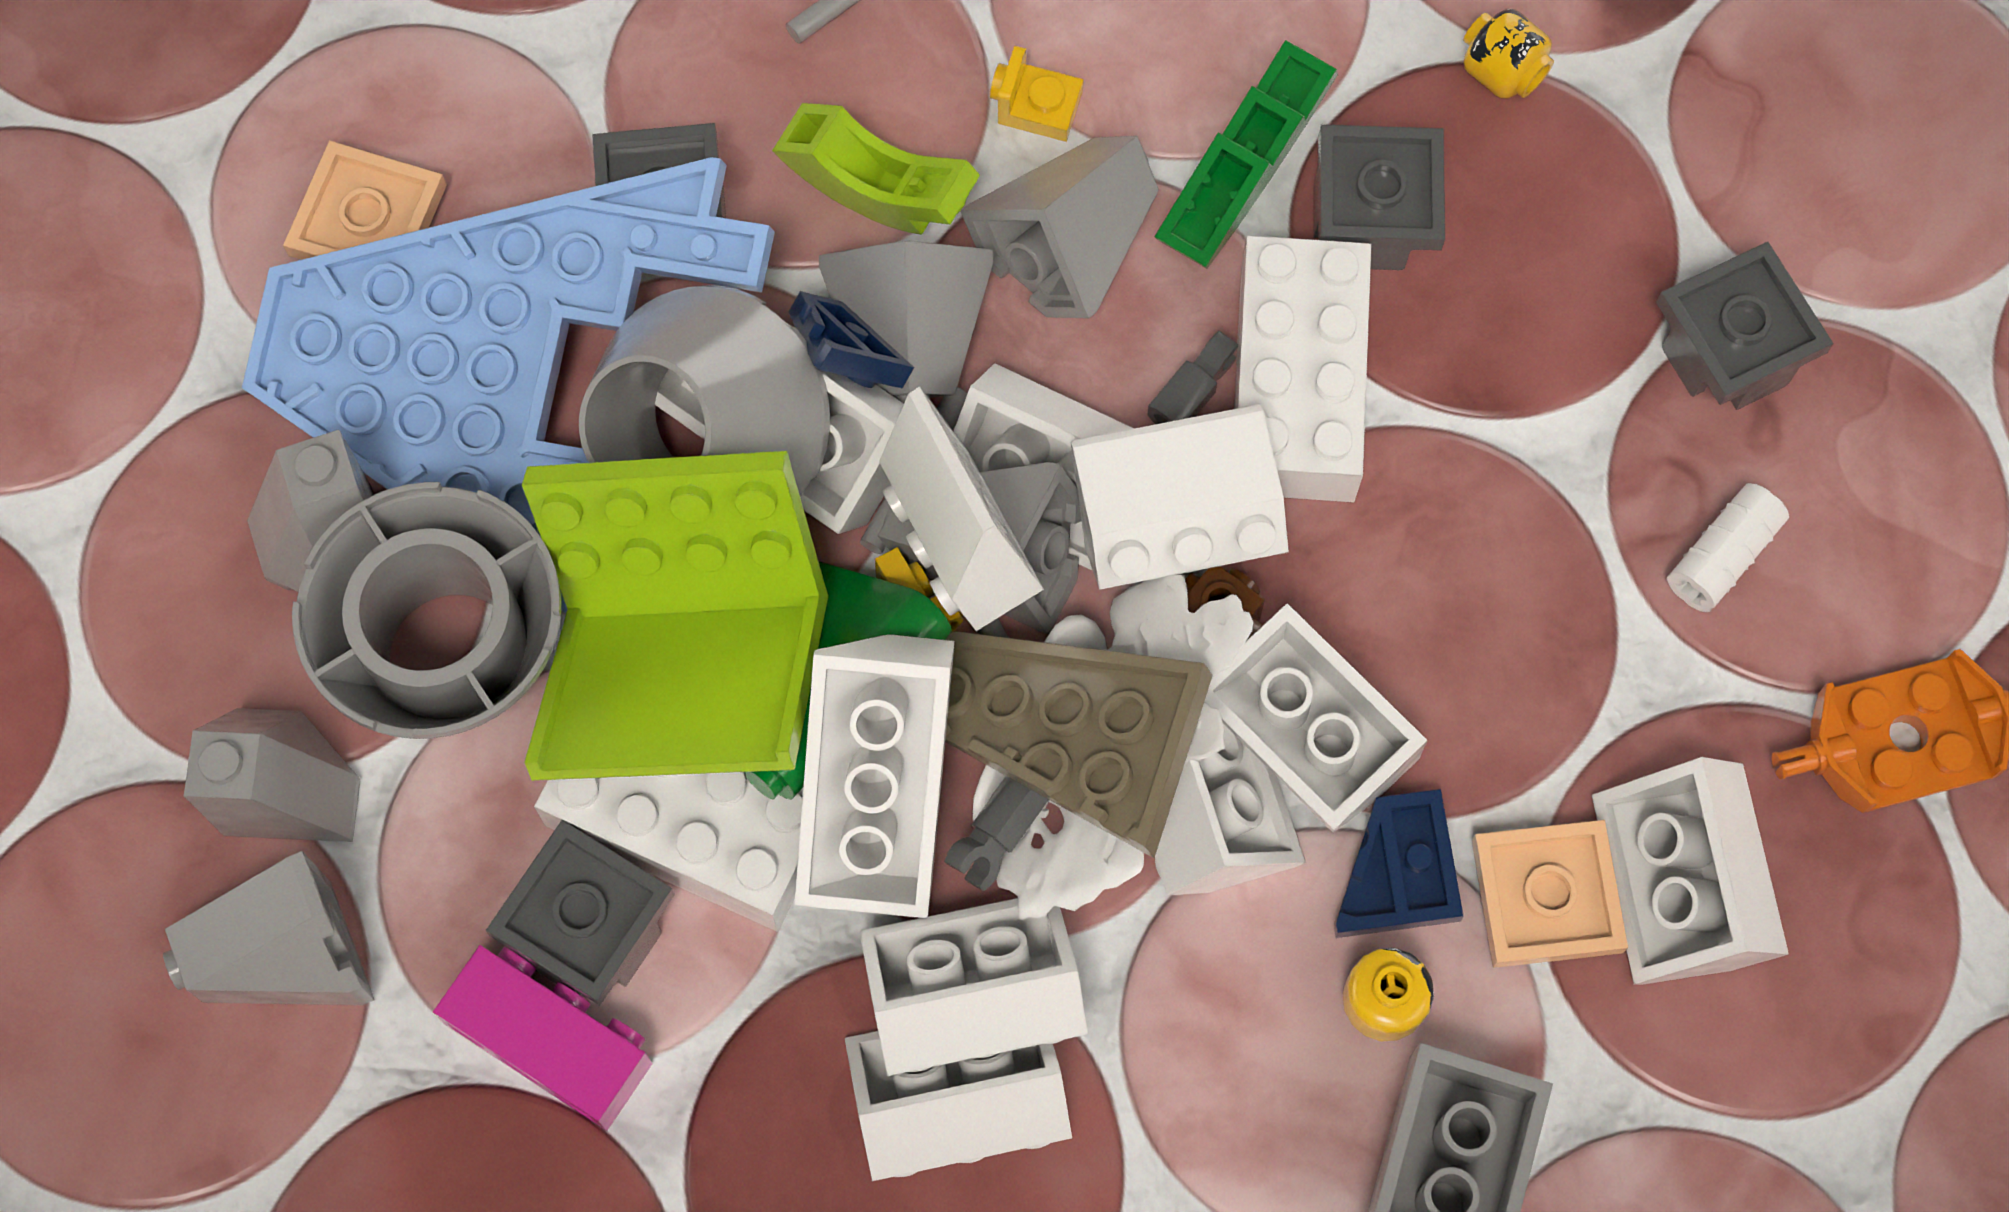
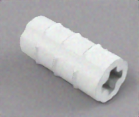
[1667,483,1789,612]

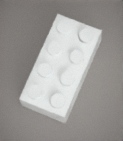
[1234,235,1371,502]
[655,284,904,534]
[534,772,804,932]

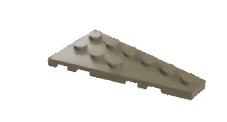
[945,631,1213,858]

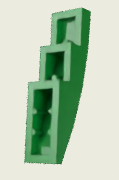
[1154,40,1338,269]

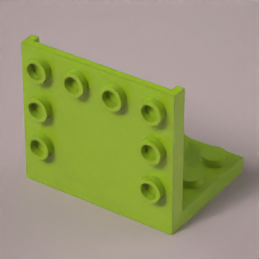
[521,451,828,781]

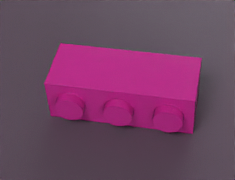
[433,945,652,1131]

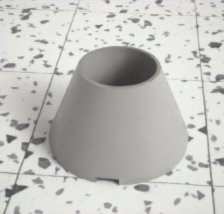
[579,286,830,497]
[292,482,561,739]

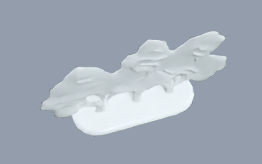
[973,574,1253,920]

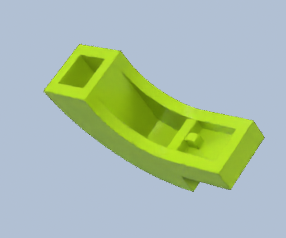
[772,103,980,235]

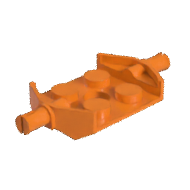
[1772,649,2009,813]

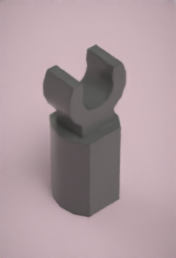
[1147,331,1239,424]
[944,776,1048,891]

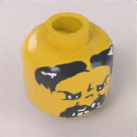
[1463,9,1554,99]
[1342,948,1434,1042]

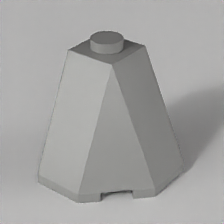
[960,136,1159,318]
[819,241,994,404]
[247,430,374,592]
[878,462,1081,634]
[184,708,360,842]
[163,851,375,1005]

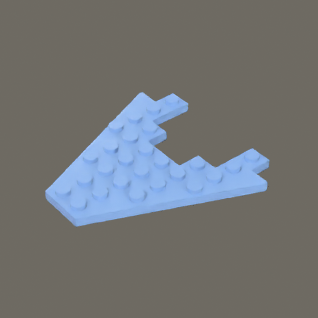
[242,157,775,613]

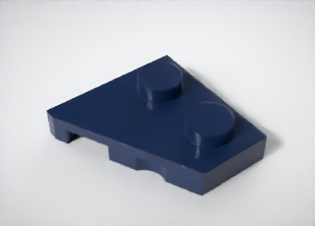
[788,291,915,389]
[1334,789,1464,938]

